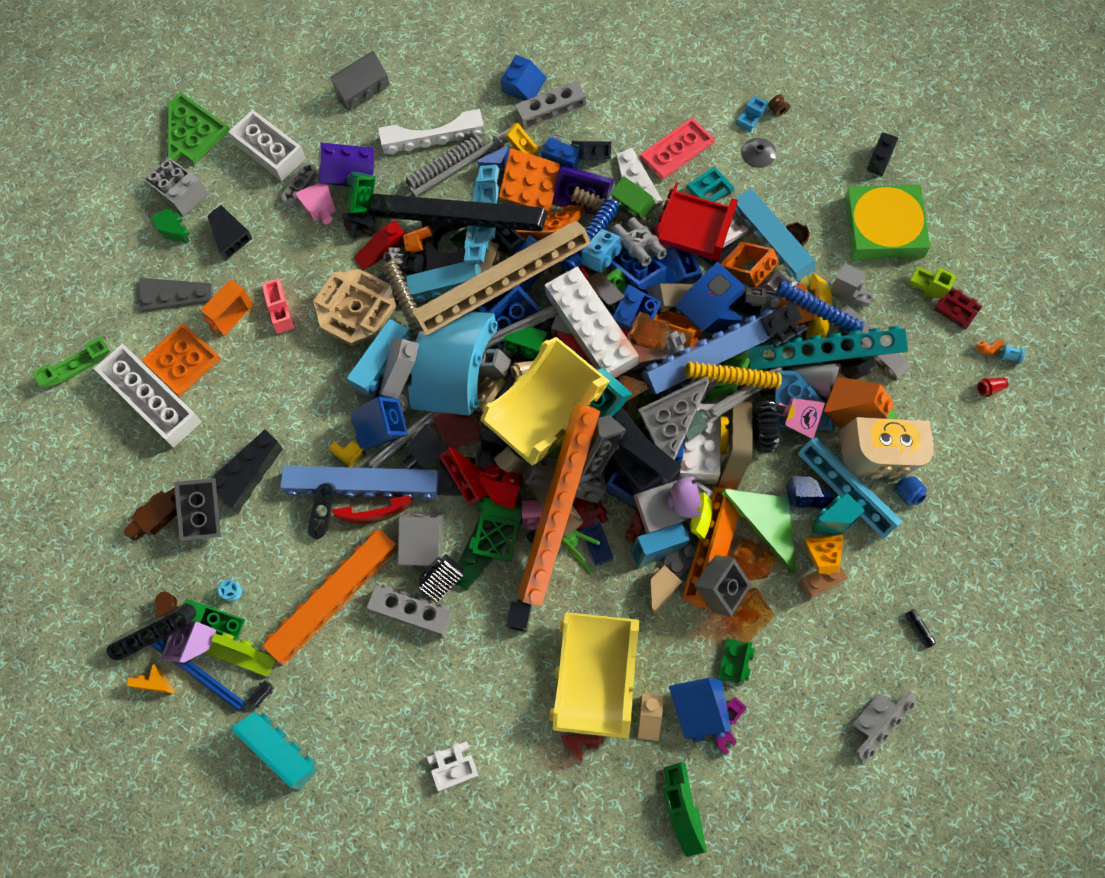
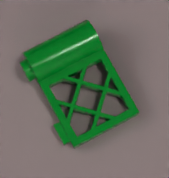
[469,496,522,562]

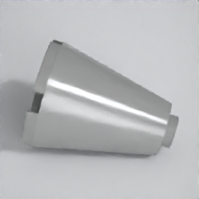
[788,363,842,400]

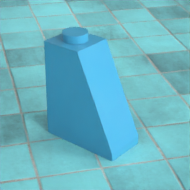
[630,522,689,569]

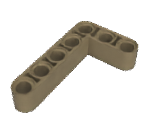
[717,391,752,490]
[495,445,583,536]

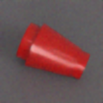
[977,377,1008,397]

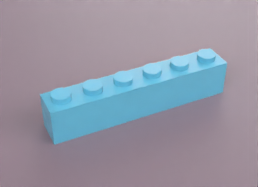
[735,188,816,282]
[797,438,903,539]

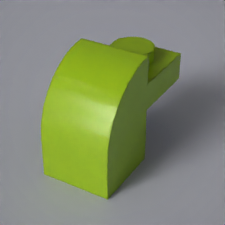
[908,266,957,298]

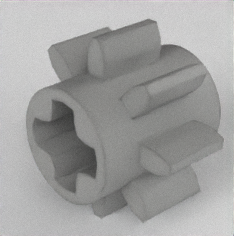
[383,248,405,269]
[661,330,686,354]

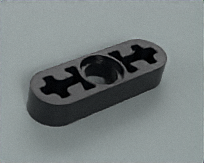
[308,482,336,539]

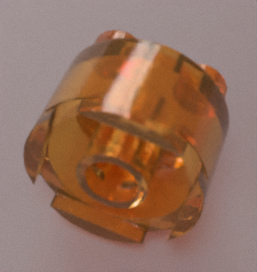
[627,312,671,352]

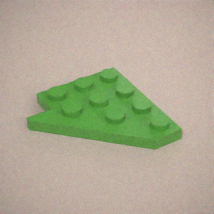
[168,92,230,164]

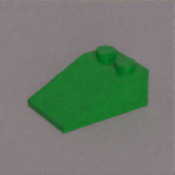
[344,172,376,213]

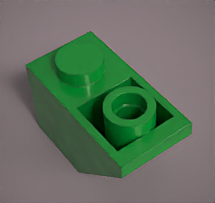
[151,207,190,243]
[503,327,547,359]

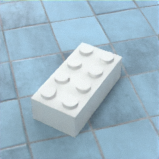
[228,110,306,181]
[678,403,720,484]

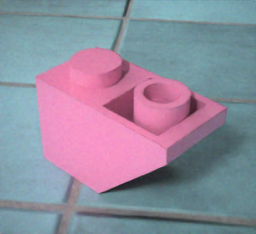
[522,500,543,531]

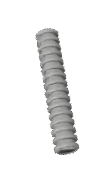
[406,135,483,190]

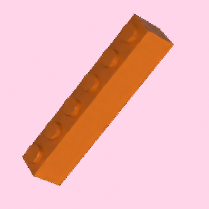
[682,487,739,609]

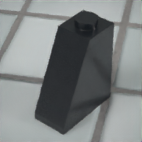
[207,205,253,261]

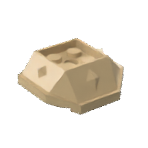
[313,269,396,346]

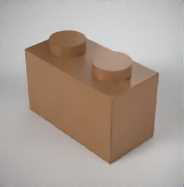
[798,566,848,601]

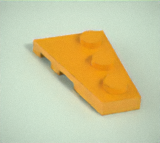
[804,534,843,575]

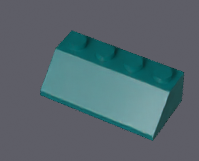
[231,712,318,790]

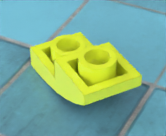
[690,492,713,540]

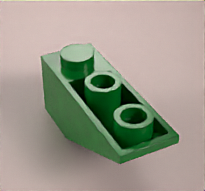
[183,599,245,639]

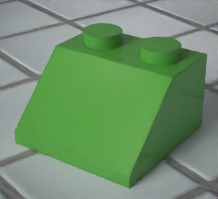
[611,176,657,218]

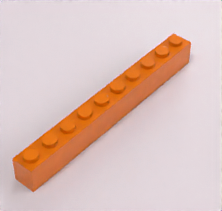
[517,402,600,606]

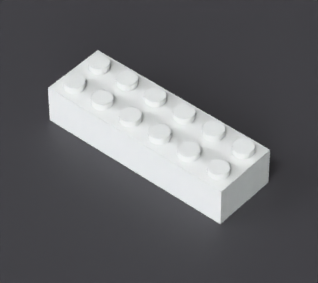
[545,267,639,378]
[94,343,202,448]

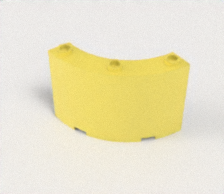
[480,337,609,466]
[549,612,639,739]

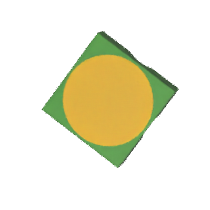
[844,185,930,260]

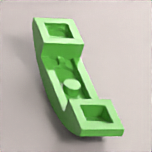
[32,336,110,388]

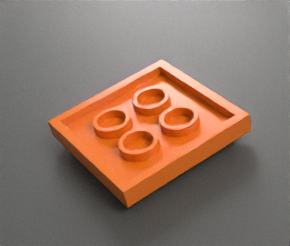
[498,148,560,213]
[141,323,221,397]

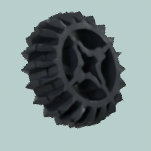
[752,401,780,453]

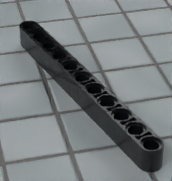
[367,194,548,232]

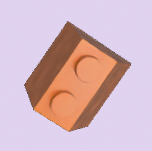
[824,377,893,428]

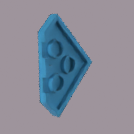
[774,370,832,431]

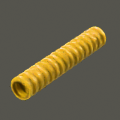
[685,361,782,390]

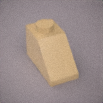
[650,565,682,614]
[638,693,664,741]

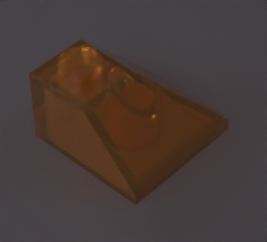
[719,587,775,643]

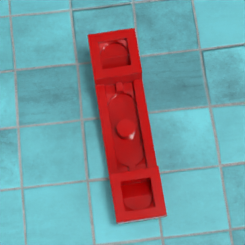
[332,495,413,524]

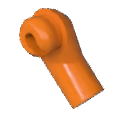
[976,339,1005,355]

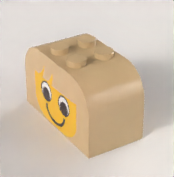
[839,417,934,479]

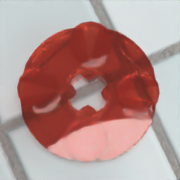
[625,508,645,543]

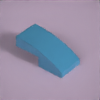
[736,96,768,132]

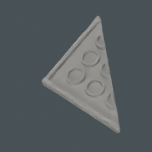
[638,377,709,460]

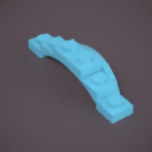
[464,165,499,264]

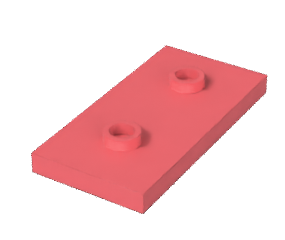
[640,117,715,181]

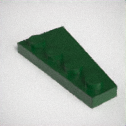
[455,518,519,591]

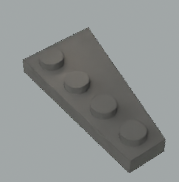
[139,278,213,312]

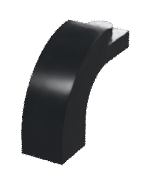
[823,332,877,380]

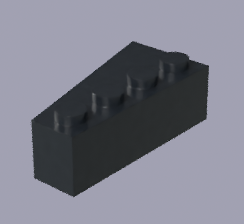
[212,429,283,514]

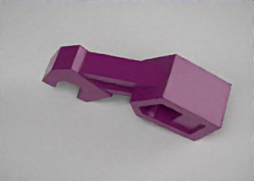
[716,697,747,755]

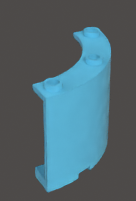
[408,312,497,415]

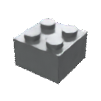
[694,555,752,617]

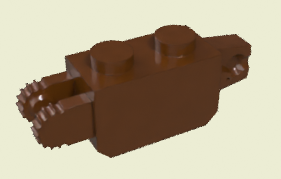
[124,487,177,541]

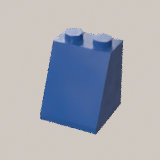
[351,397,408,449]
[669,678,732,742]

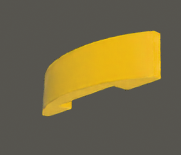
[806,273,832,340]

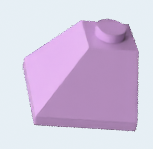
[160,621,216,663]

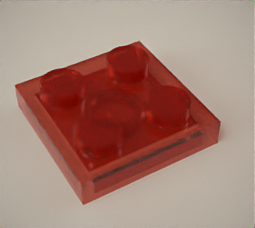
[433,412,481,450]

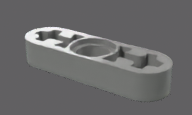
[281,162,317,207]

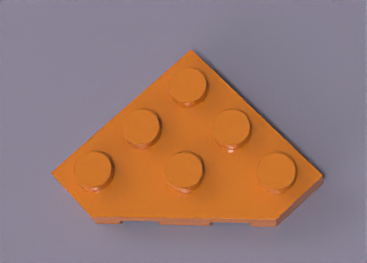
[517,205,586,240]

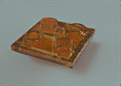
[731,538,778,581]

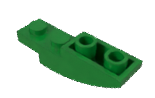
[662,762,707,857]

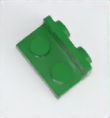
[717,638,755,685]

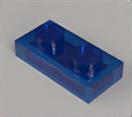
[582,522,614,566]

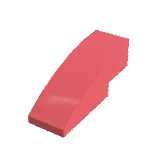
[262,278,295,334]

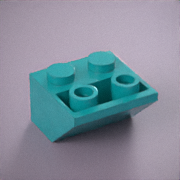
[812,493,865,534]

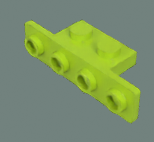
[203,632,276,677]

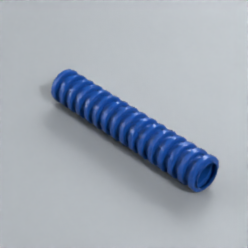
[562,198,619,271]
[776,280,864,334]

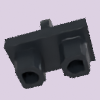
[341,212,376,239]

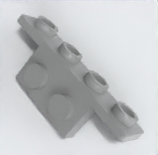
[852,690,916,764]

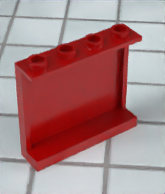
[654,182,738,261]

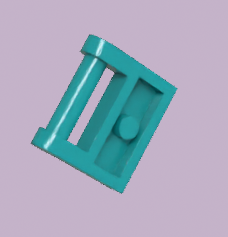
[687,166,734,202]

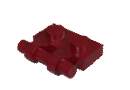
[934,287,983,329]
[572,497,608,532]

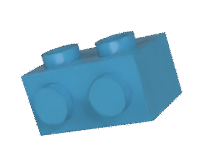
[582,229,622,272]

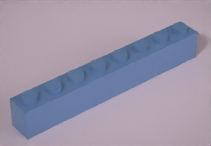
[641,307,787,394]
[280,466,439,500]

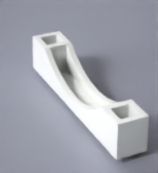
[378,109,485,154]

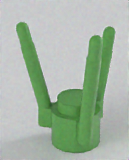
[561,530,600,575]

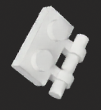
[427,741,479,792]

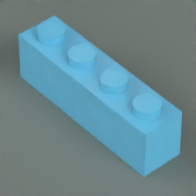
[406,262,481,303]
[347,319,411,396]

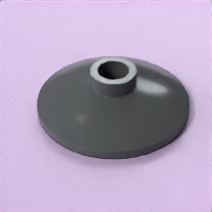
[742,138,776,168]

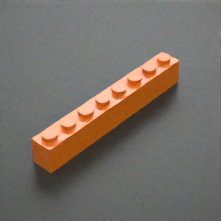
[262,528,399,665]

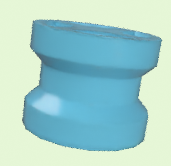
[218,579,242,602]

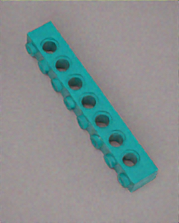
[748,325,908,370]

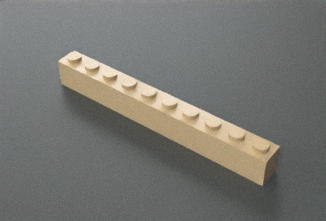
[412,221,591,336]

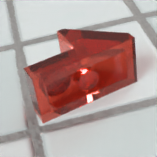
[561,735,603,763]

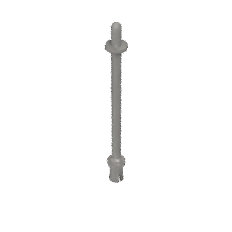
[406,127,510,197]

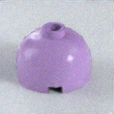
[667,476,701,518]

